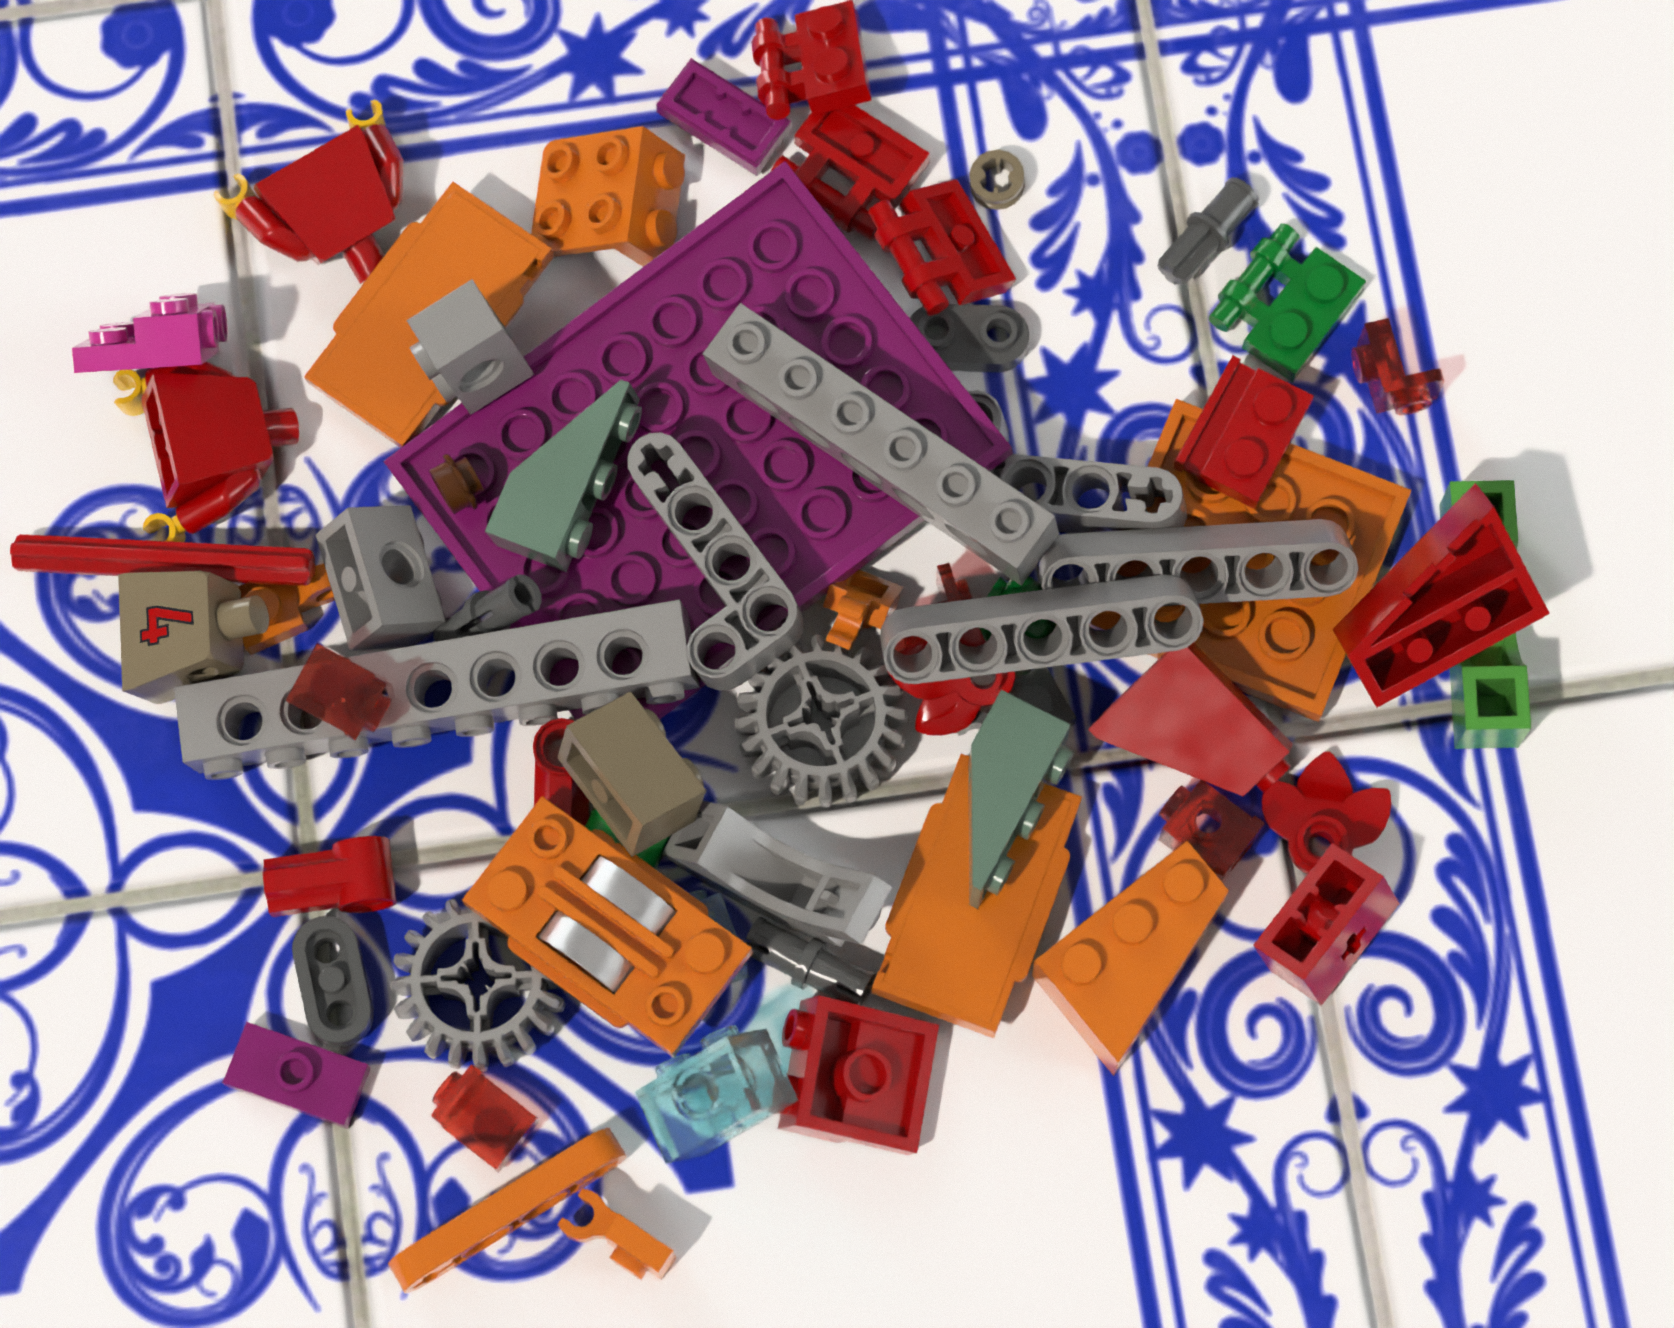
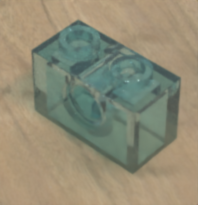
[635,1025,798,1164]

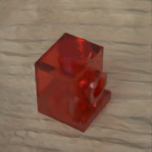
[1158,780,1265,883]

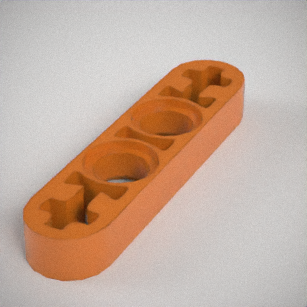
[388,1127,627,1293]

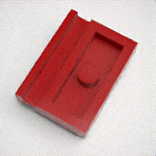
[1173,355,1314,509]

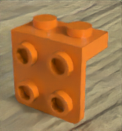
[531,126,685,267]

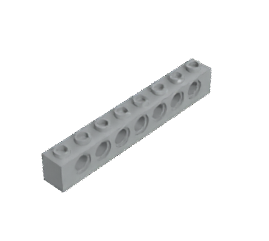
[174,600,700,780]

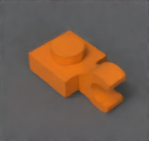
[238,563,335,655]
[823,569,904,650]
[558,1189,676,1280]

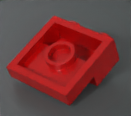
[770,995,939,1155]

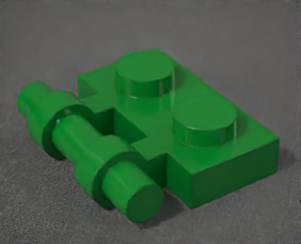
[1208,223,1367,383]

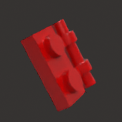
[751,0,872,120]
[770,105,930,241]
[868,179,1017,316]

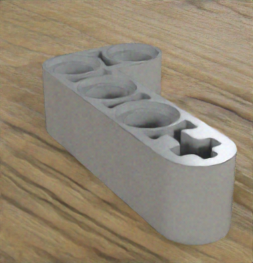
[968,390,1187,533]
[628,432,804,691]

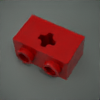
[1253,843,1400,1006]

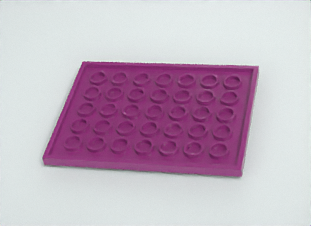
[383,161,1013,720]

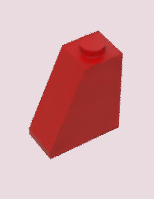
[1088,642,1293,796]

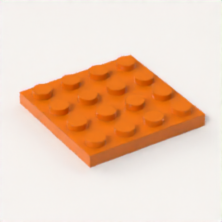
[1089,399,1411,722]

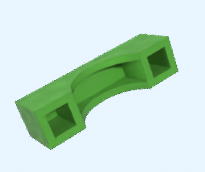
[1439,480,1531,749]

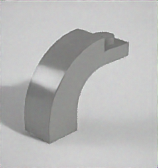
[662,801,892,947]

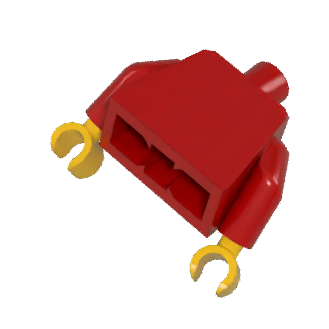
[213,100,404,284]
[113,361,300,542]

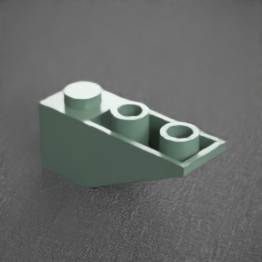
[485,380,642,572]
[968,690,1074,909]

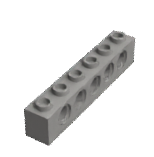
[703,303,1059,586]

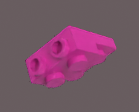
[72,293,228,373]

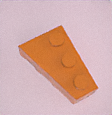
[1031,841,1229,1076]

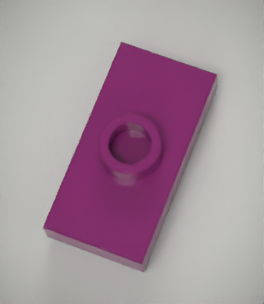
[656,58,792,176]
[222,1022,371,1129]

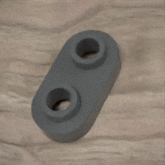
[910,304,1030,372]
[292,916,374,1047]

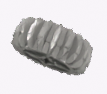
[735,634,908,808]
[390,899,565,1072]

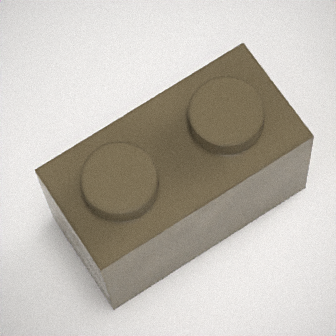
[557,691,706,857]

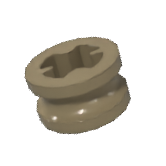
[969,149,1025,210]

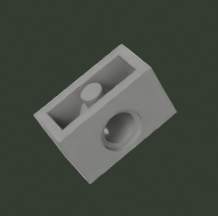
[407,279,535,415]
[315,505,446,651]

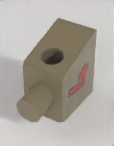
[118,571,269,704]

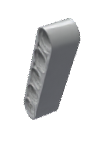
[1037,519,1358,606]
[880,575,1203,684]

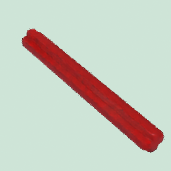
[10,534,316,586]

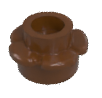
[429,454,484,514]

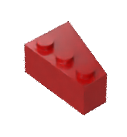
[1332,483,1550,708]

